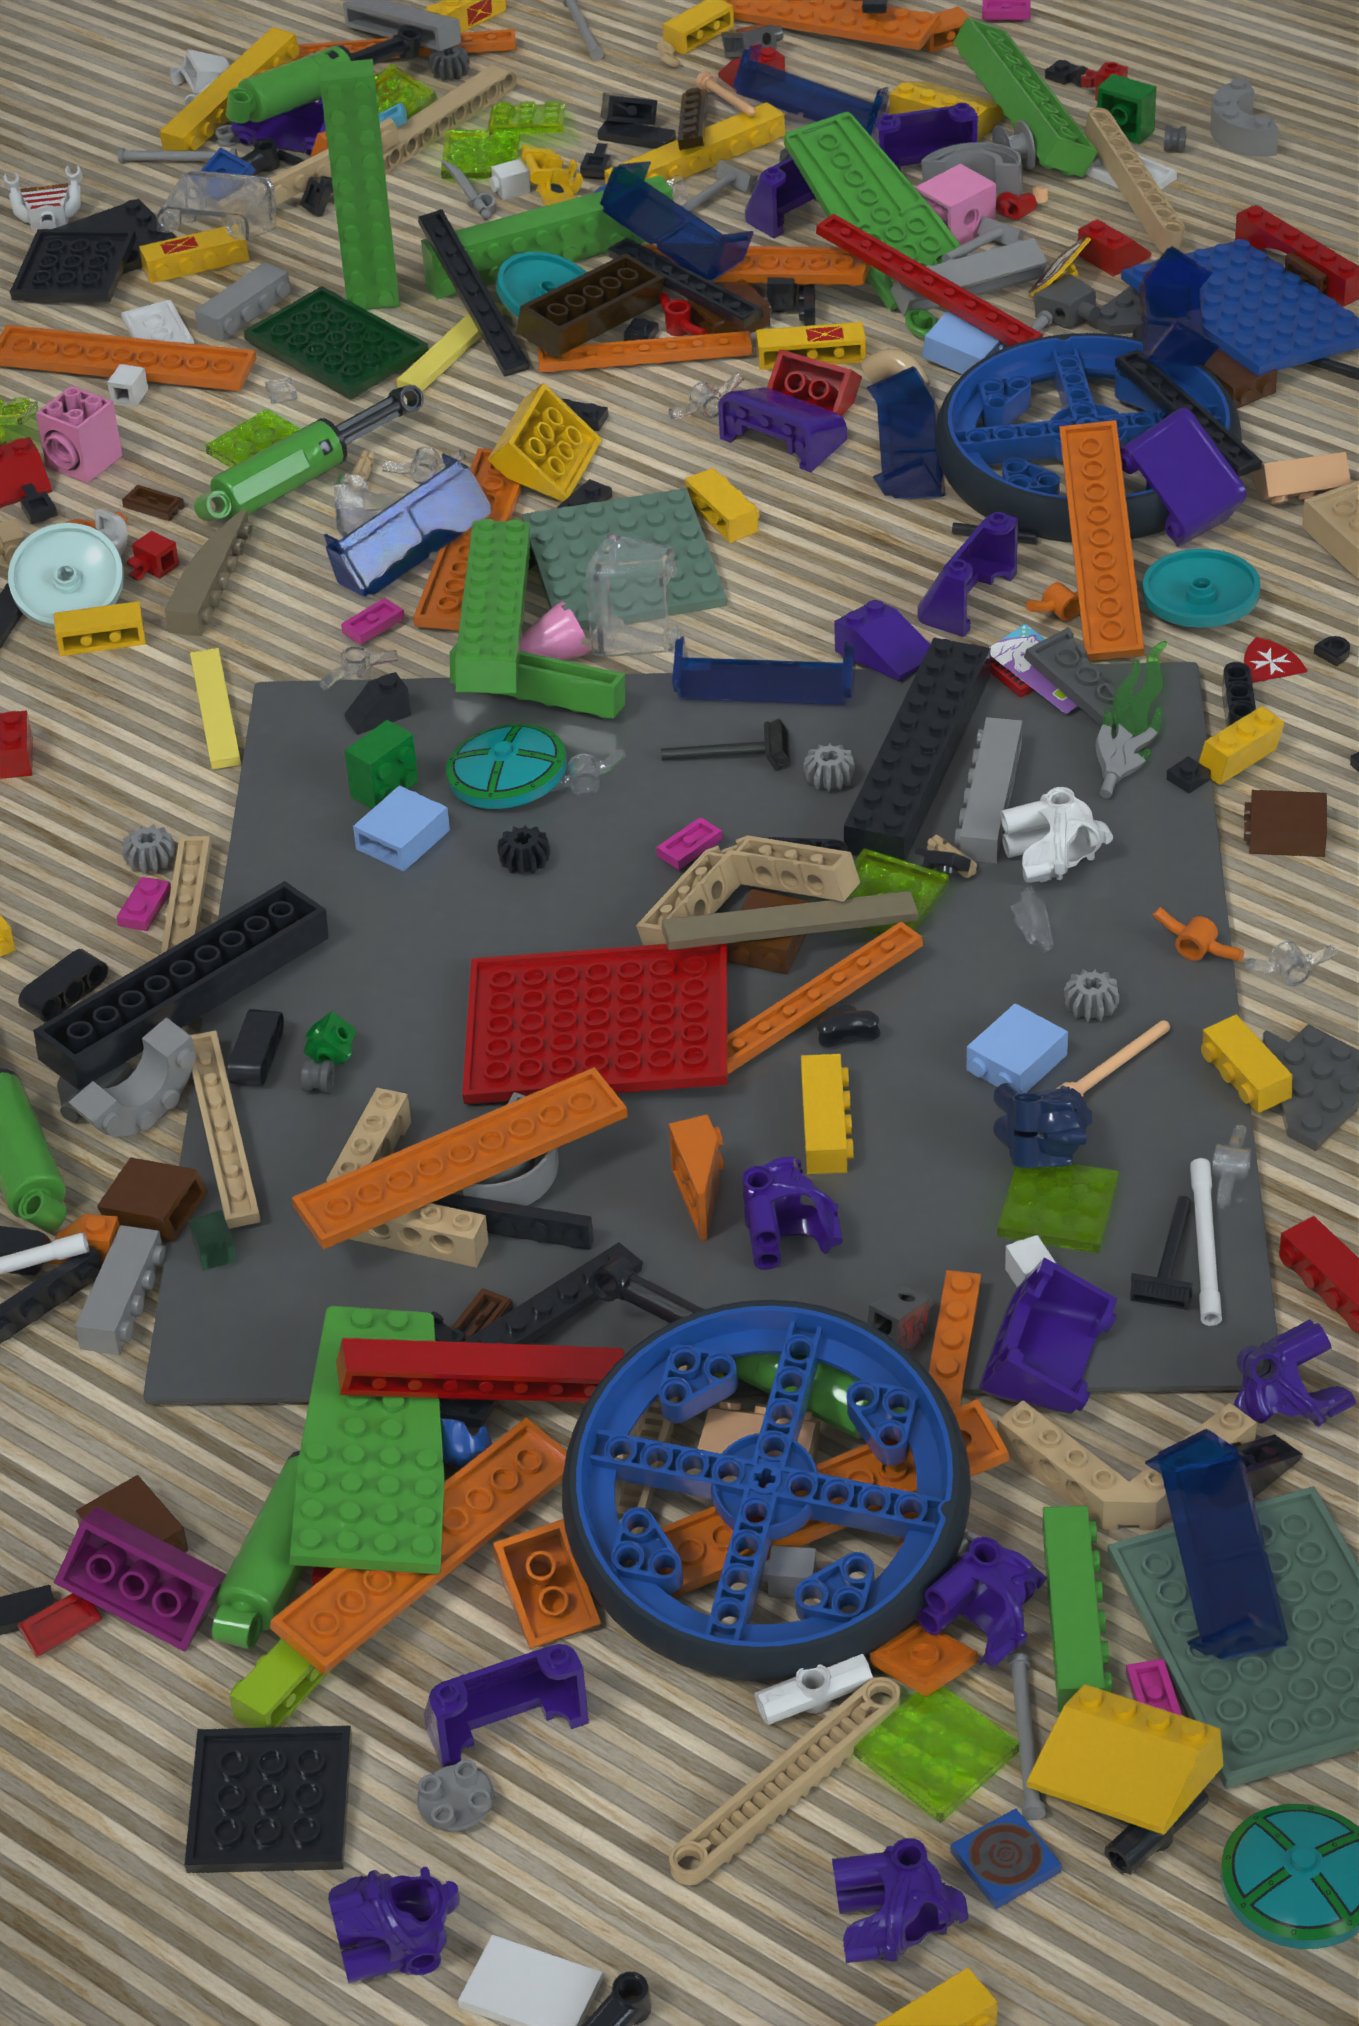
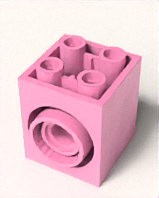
[915,164,996,245]
[36,385,123,483]

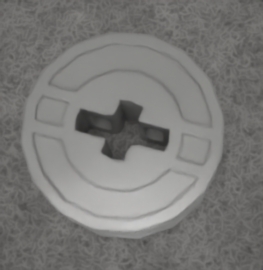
[992,120,1036,170]

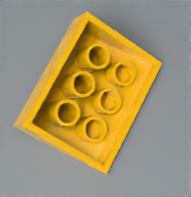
[889,81,1006,142]
[487,382,602,502]
[1026,1684,1223,1835]

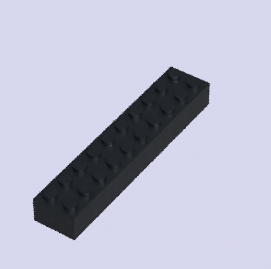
[844,638,991,866]
[33,881,329,1090]

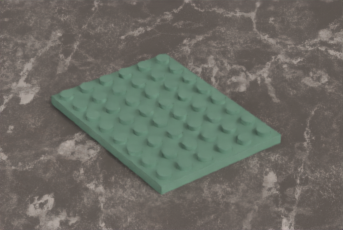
[1107,1486,1359,1789]

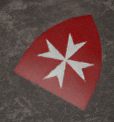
[1244,637,1308,683]

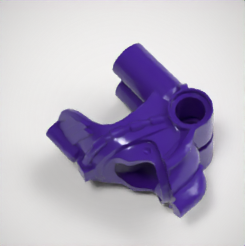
[742,1157,843,1270]
[1233,1319,1357,1427]
[917,1536,1047,1668]
[832,1838,969,1963]
[328,1867,460,1984]

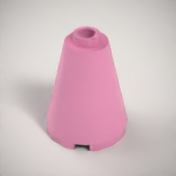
[520,601,590,661]

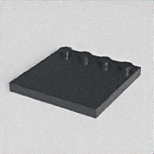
[54,199,177,275]
[10,229,137,302]
[184,1725,352,1873]

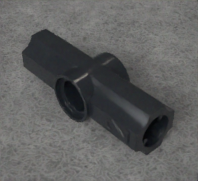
[1105,1789,1208,1875]

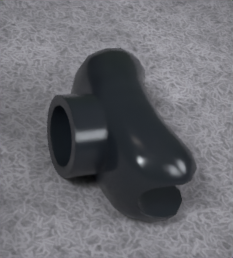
[817,1005,881,1047]

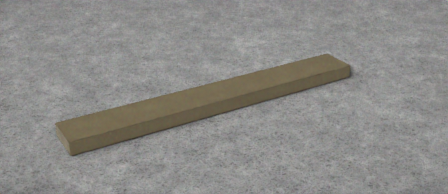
[661,891,919,950]

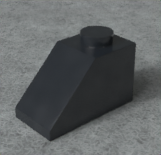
[600,92,658,125]
[345,672,411,735]

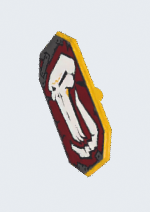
[1028,236,1091,298]

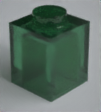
[189,1210,237,1271]

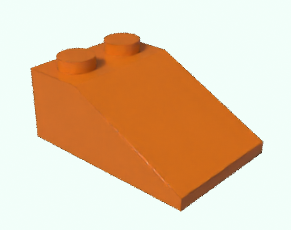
[668,1114,724,1241]
[492,1519,601,1649]

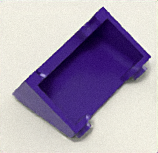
[230,96,326,156]
[873,103,978,171]
[745,157,818,239]
[718,387,847,473]
[1120,408,1246,547]
[917,512,1018,637]
[979,1257,1117,1414]
[424,1644,589,1768]

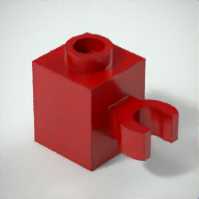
[1081,62,1128,100]
[126,530,179,581]

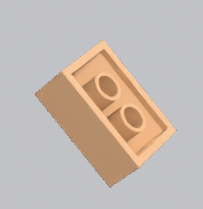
[1250,452,1351,505]
[698,1400,821,1463]

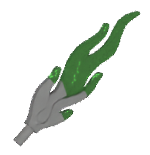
[1095,641,1168,799]

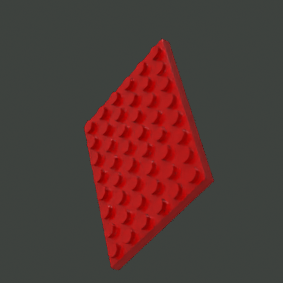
[462,943,728,1104]

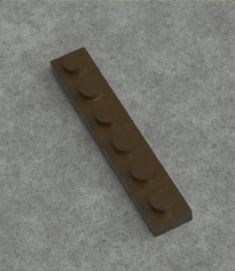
[677,88,708,150]

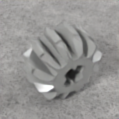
[803,743,855,792]
[122,824,175,875]
[1064,968,1120,1022]

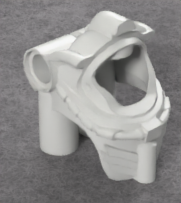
[1000,787,1113,883]

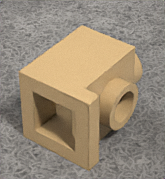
[0,518,25,565]

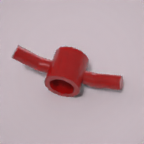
[659,293,707,336]

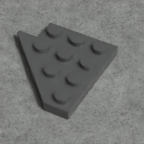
[1263,1024,1359,1151]

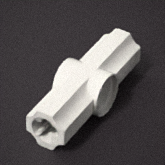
[754,1654,873,1725]

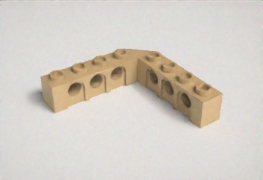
[636,835,860,945]
[326,1088,489,1268]
[997,1400,1257,1530]

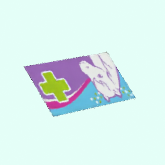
[989,624,1078,714]

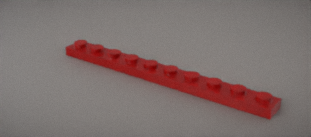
[816,213,1043,346]

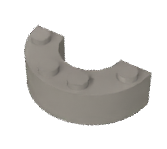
[1210,78,1279,157]
[921,142,1023,196]
[68,1017,196,1137]
[463,1092,559,1206]

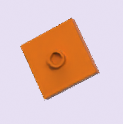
[870,1622,978,1697]

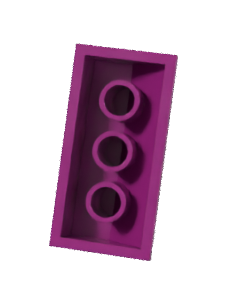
[54,1506,226,1652]

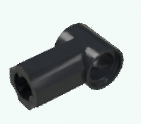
[241,138,280,181]
[582,1971,652,2026]

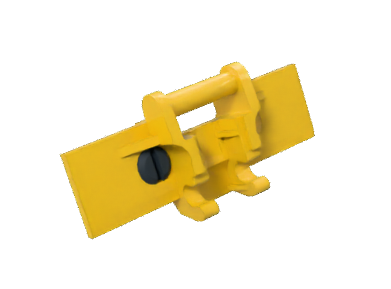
[521,145,583,206]

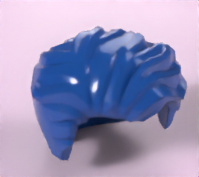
[440,1418,493,1469]

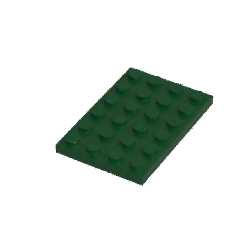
[244,286,429,399]

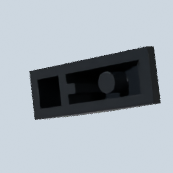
[1199,1434,1303,1511]

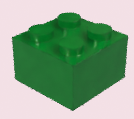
[1097,74,1157,144]
[344,720,419,809]

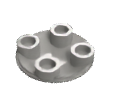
[417,1760,494,1831]

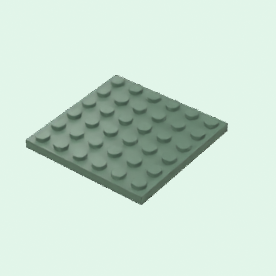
[522,488,727,630]

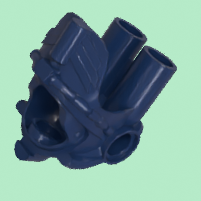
[993,1083,1092,1168]

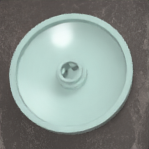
[8,523,124,629]

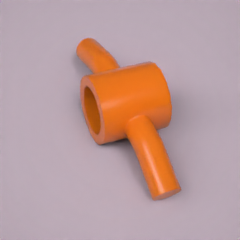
[1026,582,1080,622]
[1152,906,1244,962]

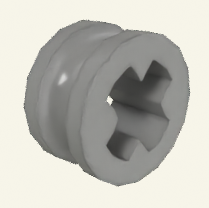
[215,125,238,147]

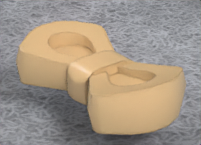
[656,41,680,67]

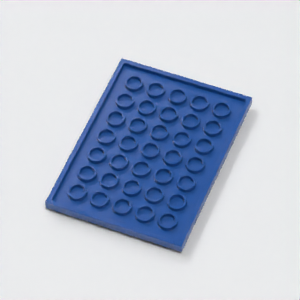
[1121,239,1359,376]

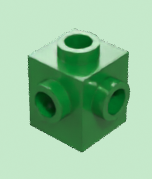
[303,1011,357,1066]

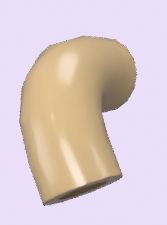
[862,348,930,395]

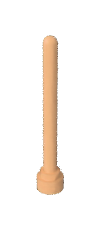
[696,71,756,116]
[1056,1020,1170,1097]

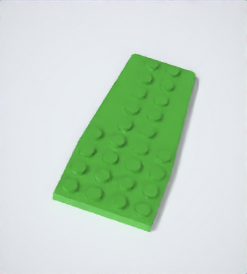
[783,112,967,311]
[289,1306,444,1574]

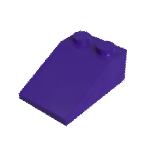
[834,600,930,681]

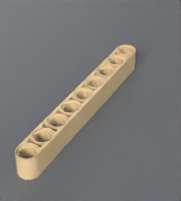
[383,64,517,175]
[1084,107,1185,254]

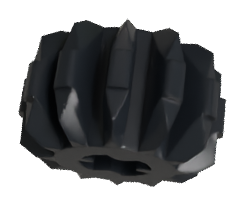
[497,824,551,875]

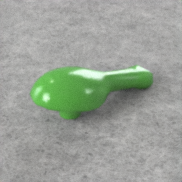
[905,309,937,340]

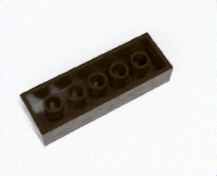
[516,253,665,358]

